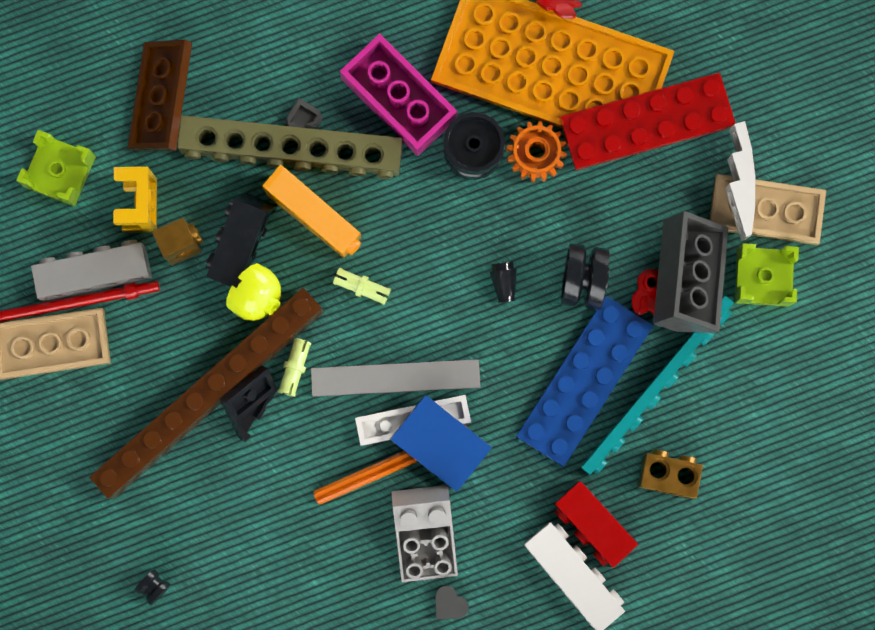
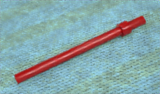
[0,280,160,322]

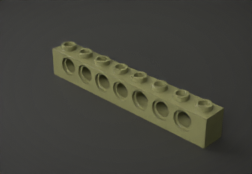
[177,115,403,179]

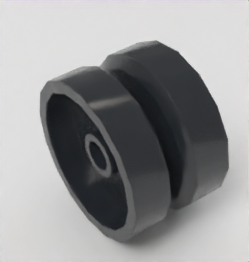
[443,112,505,180]
[561,243,610,310]

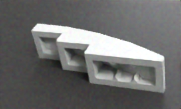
[725,121,755,241]

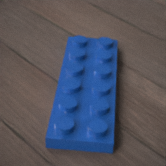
[516,296,653,467]

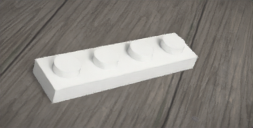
[355,395,471,446]

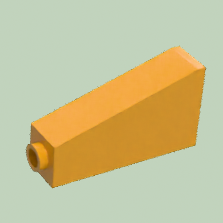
[263,164,362,258]

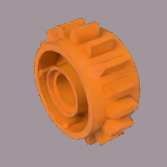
[506,121,567,183]

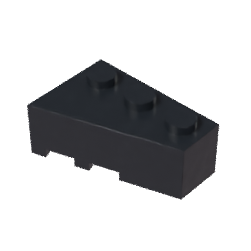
[206,193,278,288]

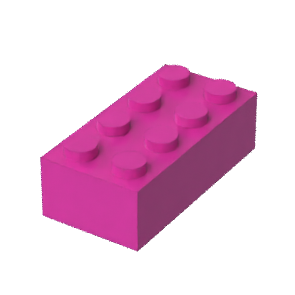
[340,34,457,156]

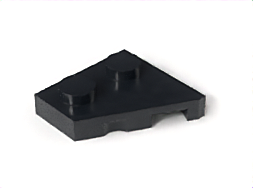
[219,365,278,442]

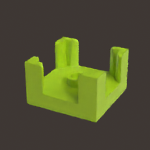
[16,130,96,207]
[735,243,799,307]

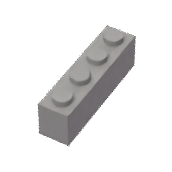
[31,240,152,302]

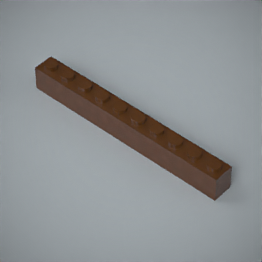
[89,287,324,499]

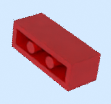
[554,481,639,568]

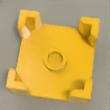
[113,167,157,233]

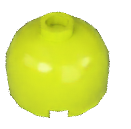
[226,263,281,321]

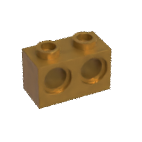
[637,449,703,499]

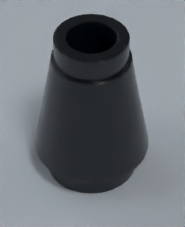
[489,262,517,303]

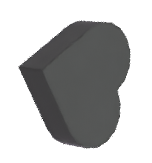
[286,98,322,129]
[435,585,469,620]

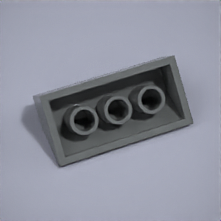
[653,211,728,333]

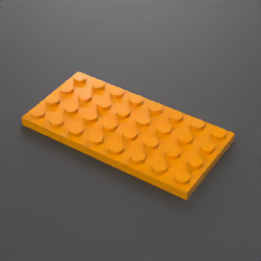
[431,0,674,155]

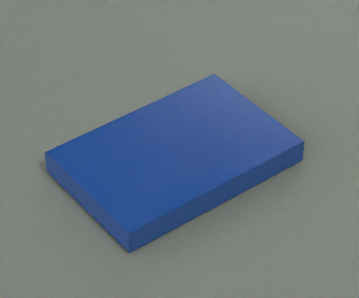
[390,394,492,492]

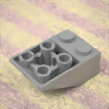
[392,485,458,582]

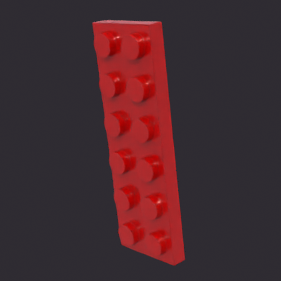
[560,72,736,171]

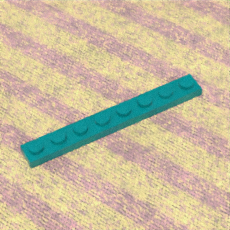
[579,296,734,476]

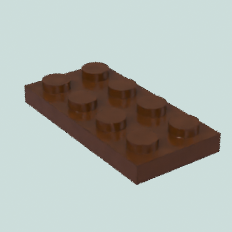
[127,40,192,151]

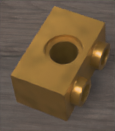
[152,218,203,266]

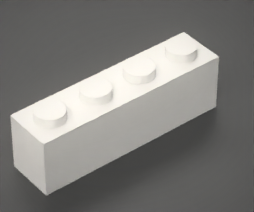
[523,522,625,630]

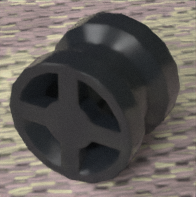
[134,569,171,606]

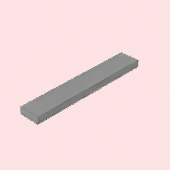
[311,360,480,397]

